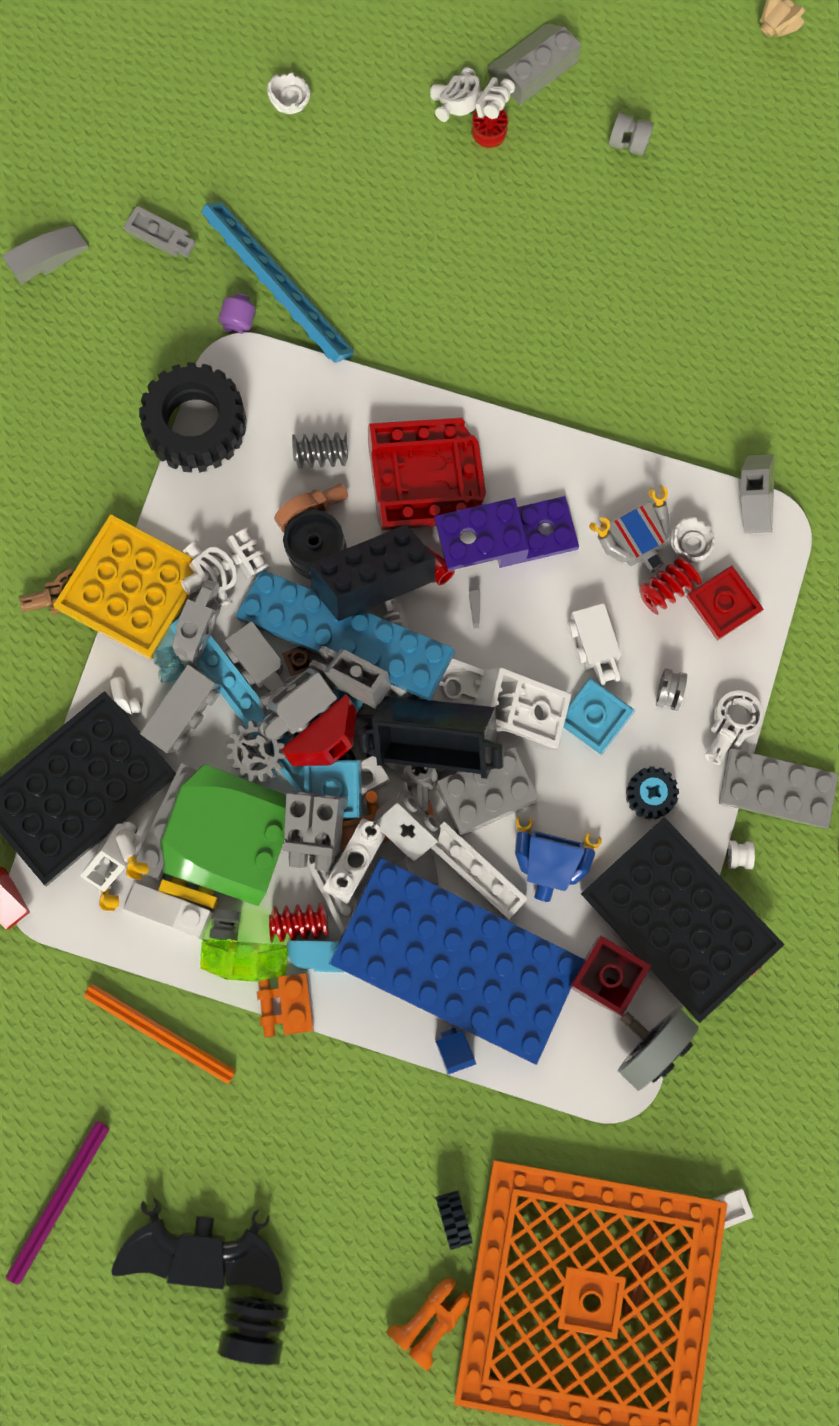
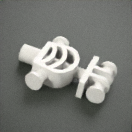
[430,67,515,122]
[181,527,271,608]

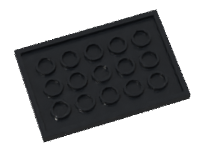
[0,691,176,887]
[581,817,785,1023]

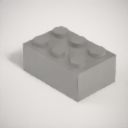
[436,747,538,837]

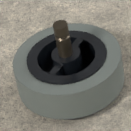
[618,1007,699,1091]

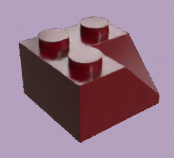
[569,936,651,1017]

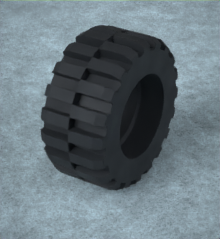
[139,362,246,473]

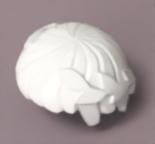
[268,72,310,114]
[671,517,715,562]

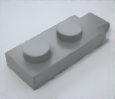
[124,206,196,257]

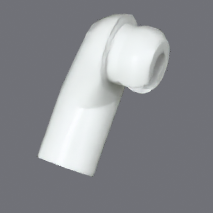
[110,677,142,716]

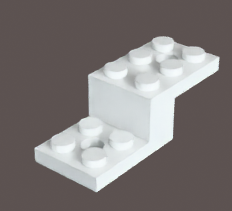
[419,658,572,748]

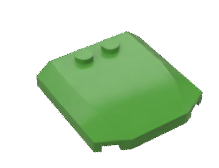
[160,764,286,906]

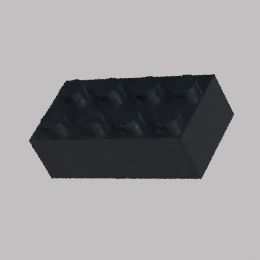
[310,525,435,621]

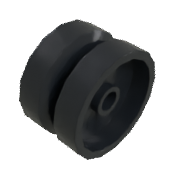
[283,510,347,579]

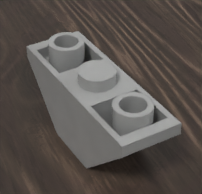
[741,454,775,533]

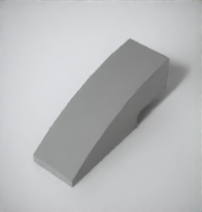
[2,226,89,285]

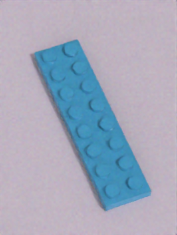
[236,570,455,701]

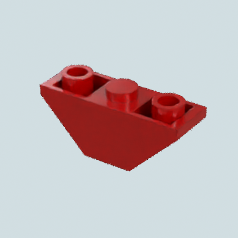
[281,695,357,767]

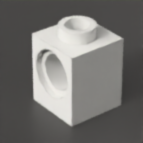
[361,756,389,799]

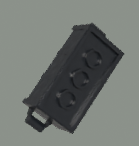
[358,695,504,779]

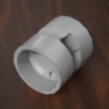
[609,112,654,157]

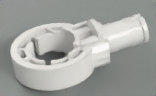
[705,690,764,765]

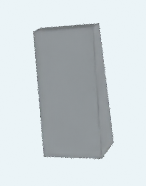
[469,590,480,628]

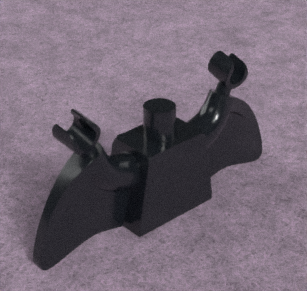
[111,1197,283,1295]

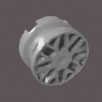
[656,668,687,711]

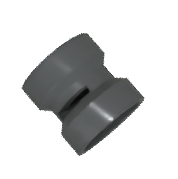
[209,909,241,942]

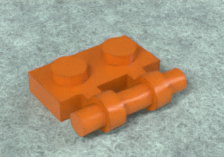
[256,973,313,1038]

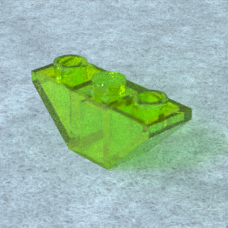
[200,939,288,982]

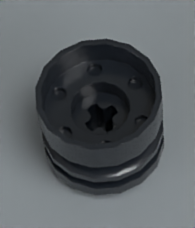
[218,1296,289,1365]

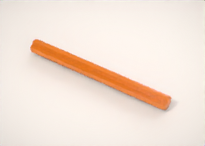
[84,984,236,1083]

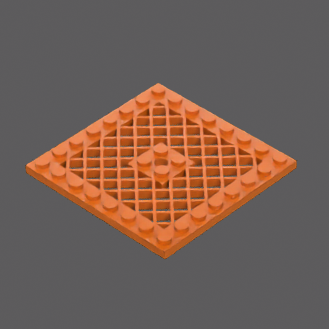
[454,1159,728,1426]

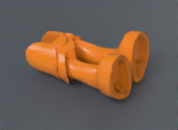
[386,1277,471,1371]

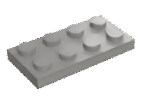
[719,748,838,829]

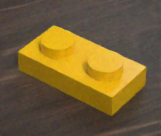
[159,877,219,909]

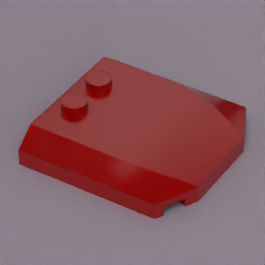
[368,418,486,530]

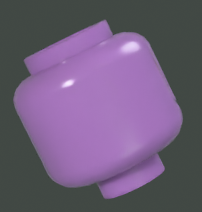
[218,293,256,334]

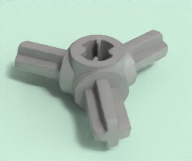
[383,763,447,813]

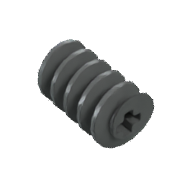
[292,432,348,468]

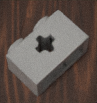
[373,790,441,862]

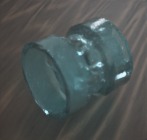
[152,646,185,683]

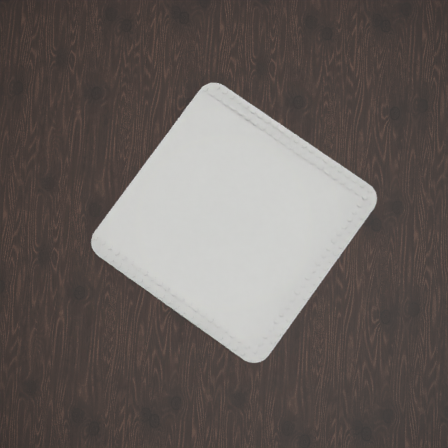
[9,332,812,1123]

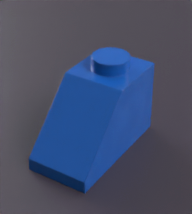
[435,1027,476,1075]

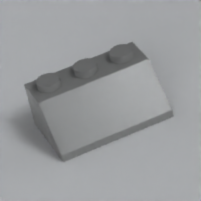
[487,24,581,105]

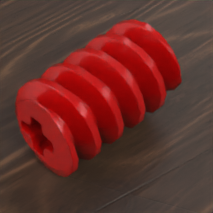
[639,558,702,615]
[269,903,329,943]

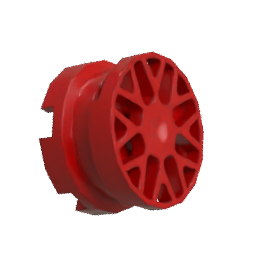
[471,109,508,148]

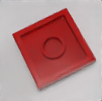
[686,565,764,641]

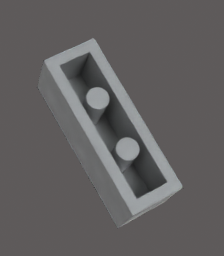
[140,664,221,753]

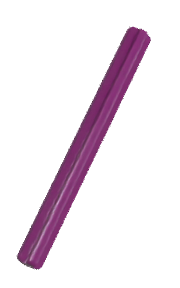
[6,1121,110,1285]

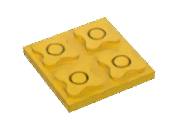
[53,514,194,660]

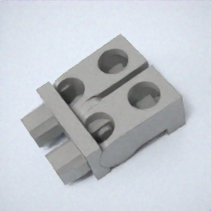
[283,791,348,871]

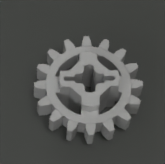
[227,721,287,782]

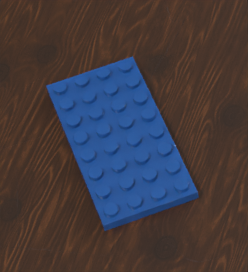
[328,858,584,1065]

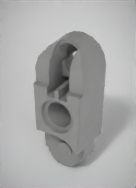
[172,579,222,666]

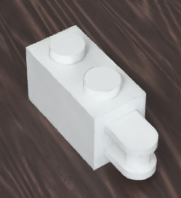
[567,603,621,686]

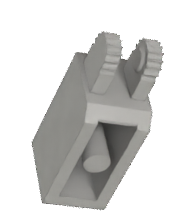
[224,621,284,693]
[309,646,391,709]
[257,668,337,740]

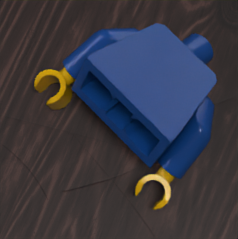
[515,816,602,902]

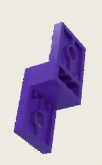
[434,496,579,571]

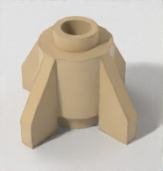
[760,0,805,38]

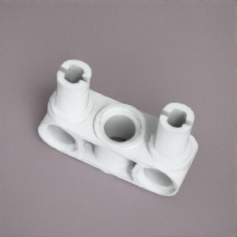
[323,818,386,904]

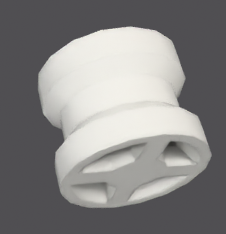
[727,841,755,870]

